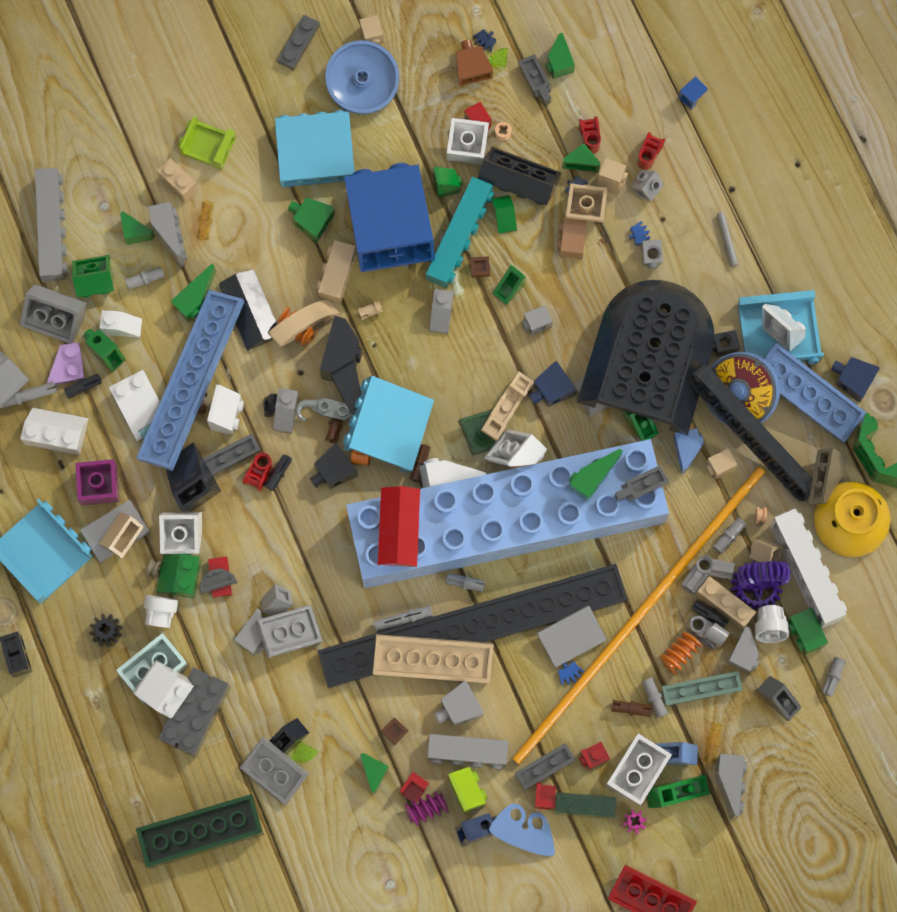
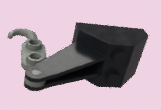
[295,316,363,421]

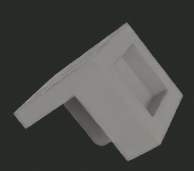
[262,584,292,616]

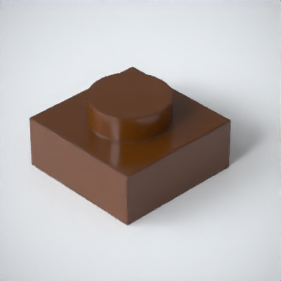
[470,256,490,278]
[381,717,409,745]

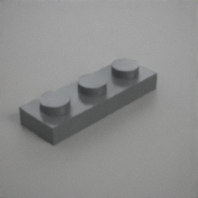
[277,15,320,70]
[203,434,261,476]
[515,743,576,791]

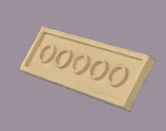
[372,634,494,683]

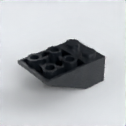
[165,442,221,512]

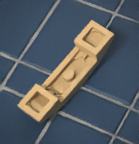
[268,300,340,347]
[481,371,534,441]

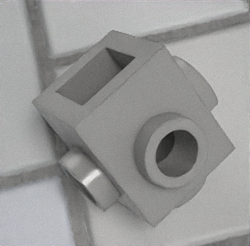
[630,170,664,201]

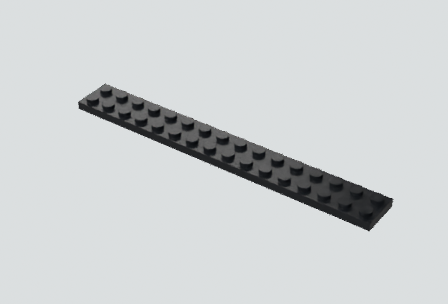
[317,564,628,689]

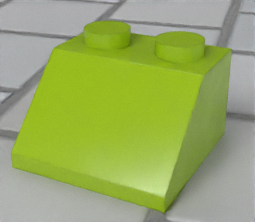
[448,767,488,815]

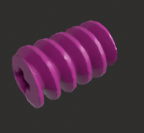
[404,791,449,826]

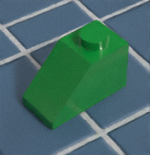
[545,33,575,79]
[433,167,463,198]
[621,410,659,441]

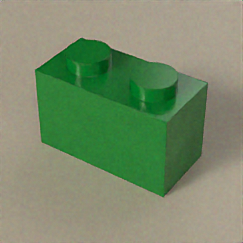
[787,608,828,655]

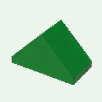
[562,143,600,172]
[492,195,517,234]
[120,211,155,244]
[492,265,526,305]
[360,753,389,794]

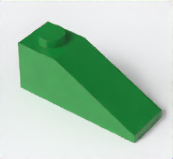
[171,264,216,322]
[568,449,623,502]
[646,775,710,808]

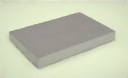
[80,500,150,563]
[255,605,323,658]
[537,605,607,668]
[240,737,309,805]

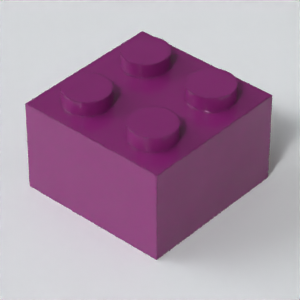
[75,459,120,506]

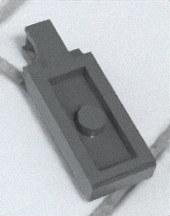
[518,54,551,106]
[614,465,669,502]

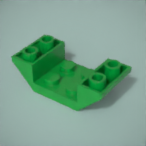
[853,413,897,488]

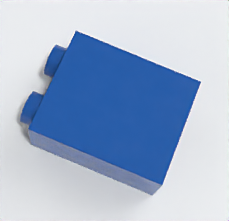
[344,163,435,272]

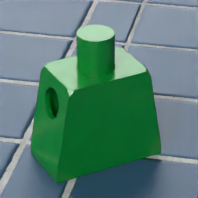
[288,198,335,242]
[83,329,126,373]

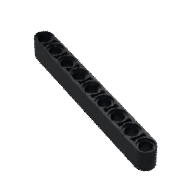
[687,364,812,502]

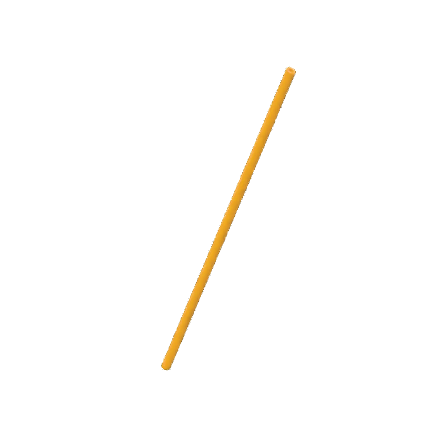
[512,466,765,765]

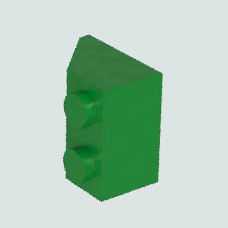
[72,255,114,298]
[156,554,202,599]

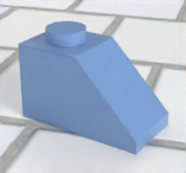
[673,428,704,474]
[654,742,698,766]

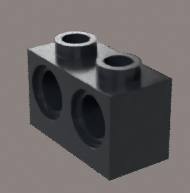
[0,631,32,678]

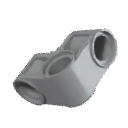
[687,616,729,650]

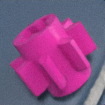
[622,809,647,835]

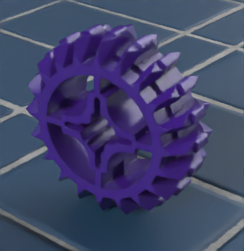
[730,561,783,610]
[737,561,791,590]

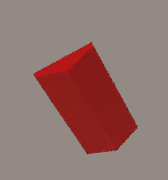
[378,486,420,567]
[608,864,697,912]

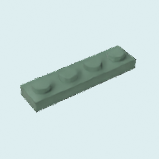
[661,671,743,706]

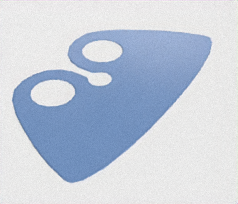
[489,804,555,856]

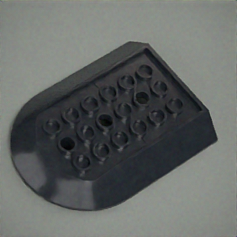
[577,280,715,436]

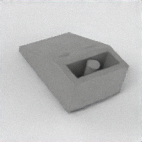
[148,202,187,267]
[714,754,747,820]

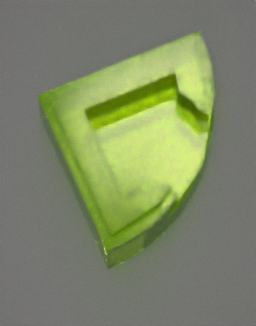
[489,48,508,68]
[291,742,318,762]

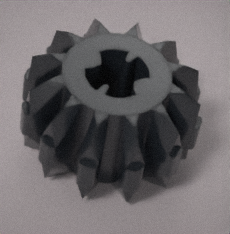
[89,614,123,647]

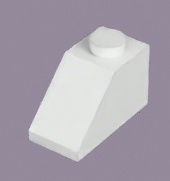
[100,310,142,338]

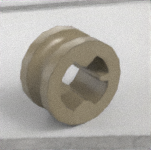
[146,559,161,578]

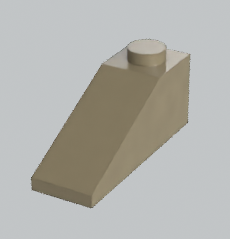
[808,448,847,505]

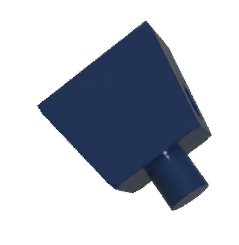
[831,357,880,403]
[528,361,577,407]
[455,813,498,847]

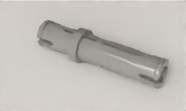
[1,381,57,409]
[373,605,433,633]

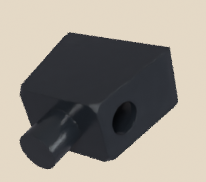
[309,443,358,489]

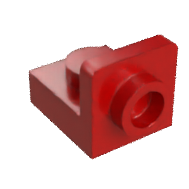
[579,742,610,770]

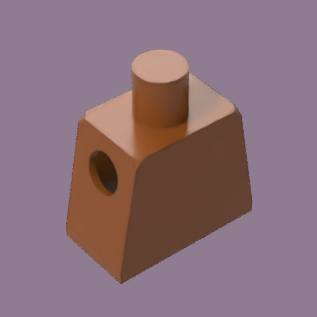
[456,40,493,86]

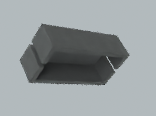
[158,667,230,758]

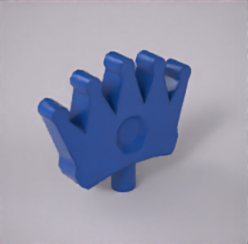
[629,221,650,245]
[558,662,584,685]

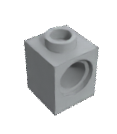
[641,239,663,268]
[522,305,553,336]

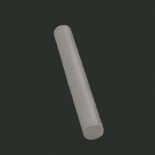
[717,212,738,267]

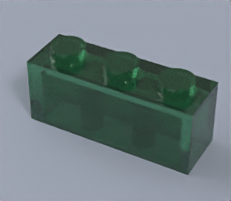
[554,792,616,819]

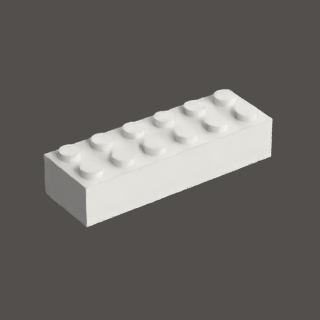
[770,508,847,629]

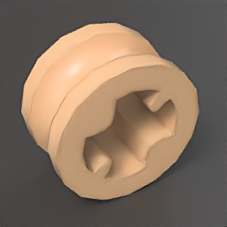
[495,122,512,141]
[755,507,767,524]

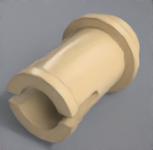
[358,301,383,320]

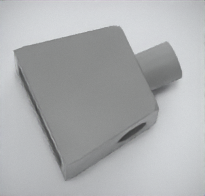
[434,681,484,726]

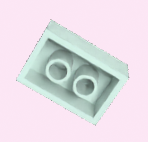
[116,633,189,704]

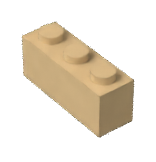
[316,240,357,304]
[695,576,756,631]

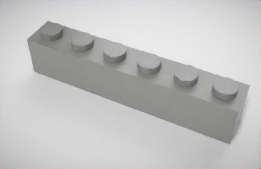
[35,168,68,282]

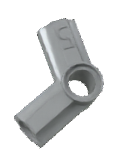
[681,556,735,595]

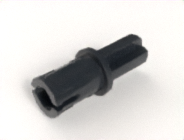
[63,374,102,399]
[264,454,292,492]
[691,600,730,629]

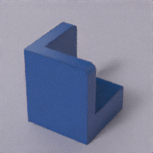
[678,76,708,110]

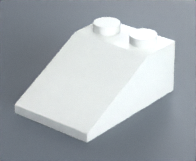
[762,304,806,353]
[109,370,160,442]
[419,458,486,488]

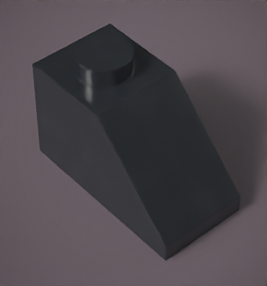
[270,718,309,754]

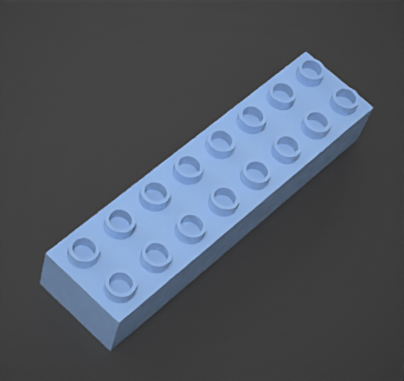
[346,439,669,589]

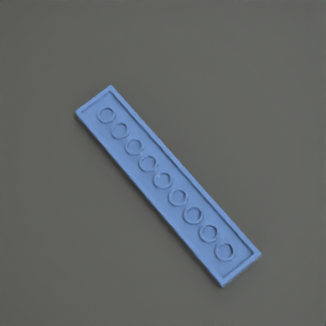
[136,290,244,471]

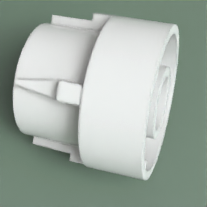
[143,595,178,628]
[755,605,789,643]

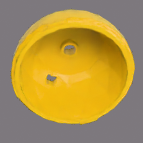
[813,481,891,557]

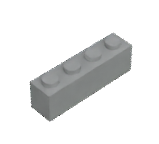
[427,734,509,770]

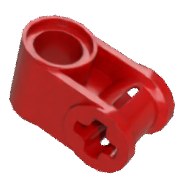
[578,116,601,154]
[637,132,666,170]
[242,452,273,491]

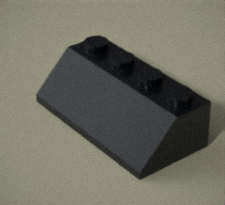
[478,147,562,206]

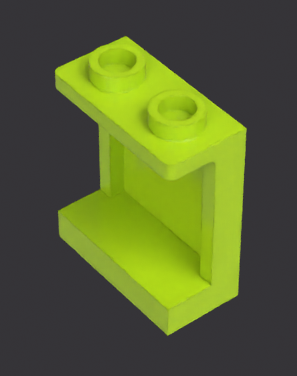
[178,116,236,170]

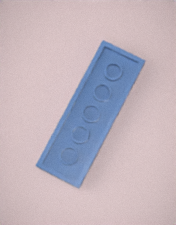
[764,343,867,443]

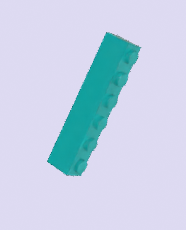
[426,177,494,289]

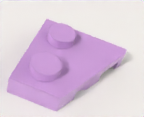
[47,342,85,385]

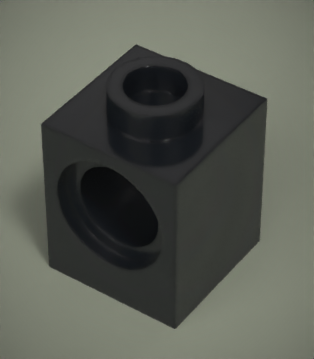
[712,330,740,357]

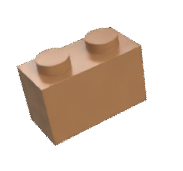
[557,216,587,259]

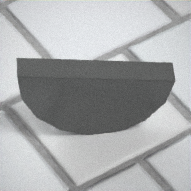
[199,569,238,594]

